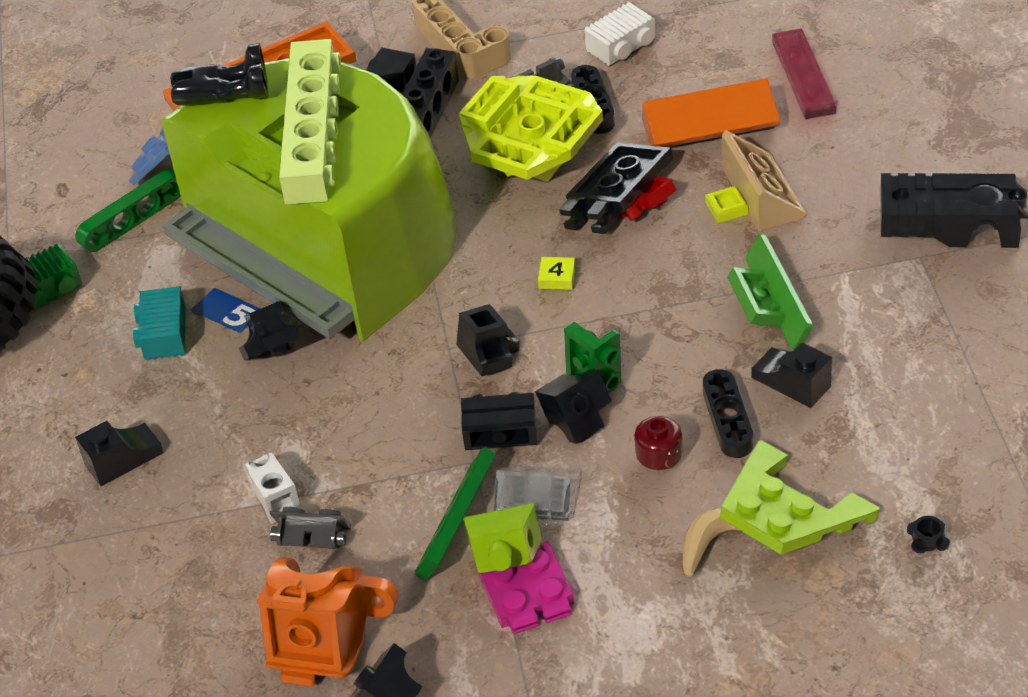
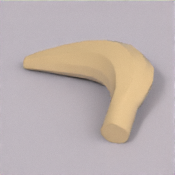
[683,508,740,576]

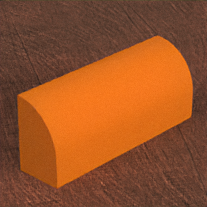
[642,78,780,147]

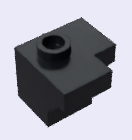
[239,300,300,360]
[456,304,520,376]
[535,369,612,444]
[350,643,422,697]

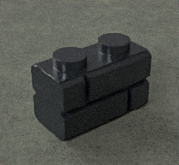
[461,392,537,450]

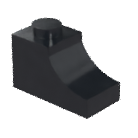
[751,342,832,408]
[75,421,164,487]

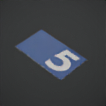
[191,288,259,333]

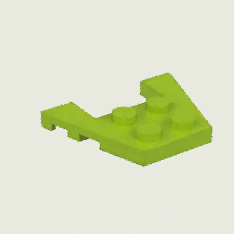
[720,440,880,555]

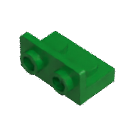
[564,321,621,392]

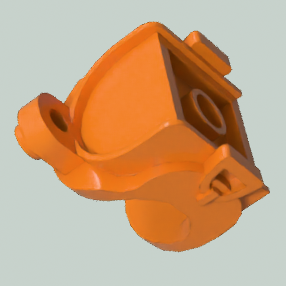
[257,557,398,687]

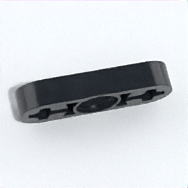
[571,65,615,134]
[703,369,753,458]

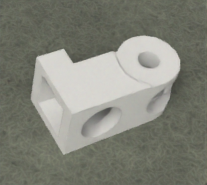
[243,452,301,524]

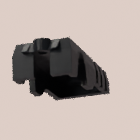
[880,173,1028,248]

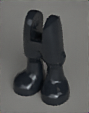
[170,43,269,105]

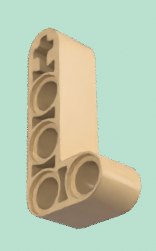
[412,0,511,78]

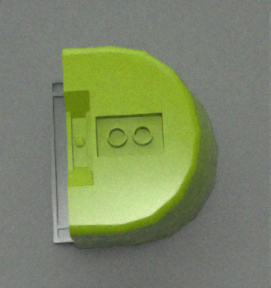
[161,58,457,342]

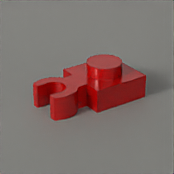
[619,176,677,221]

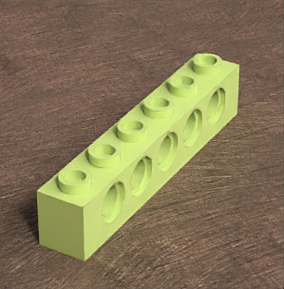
[279,39,341,204]

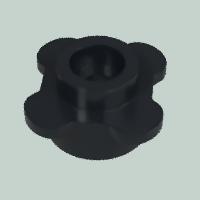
[907,516,950,554]

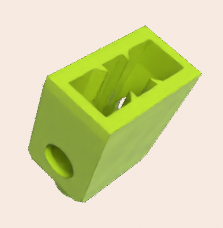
[463,503,542,573]

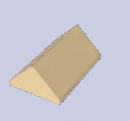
[722,130,807,231]

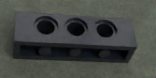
[402,48,459,138]

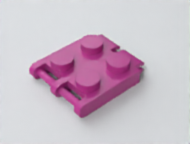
[476,541,574,634]

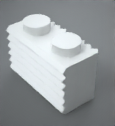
[584,2,656,66]

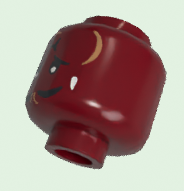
[634,416,683,470]

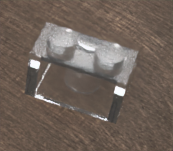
[494,464,582,527]

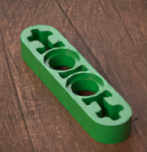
[75,169,181,252]

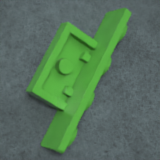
[727,234,813,350]

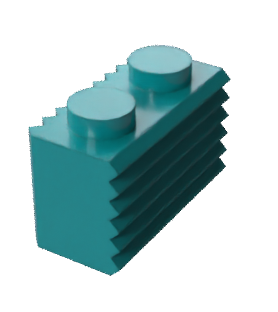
[133,286,186,360]

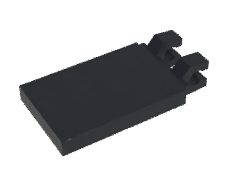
[559,142,673,234]

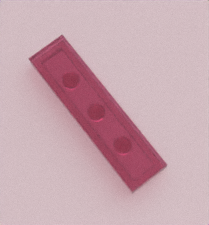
[772,28,836,119]

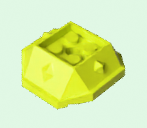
[459,76,603,182]

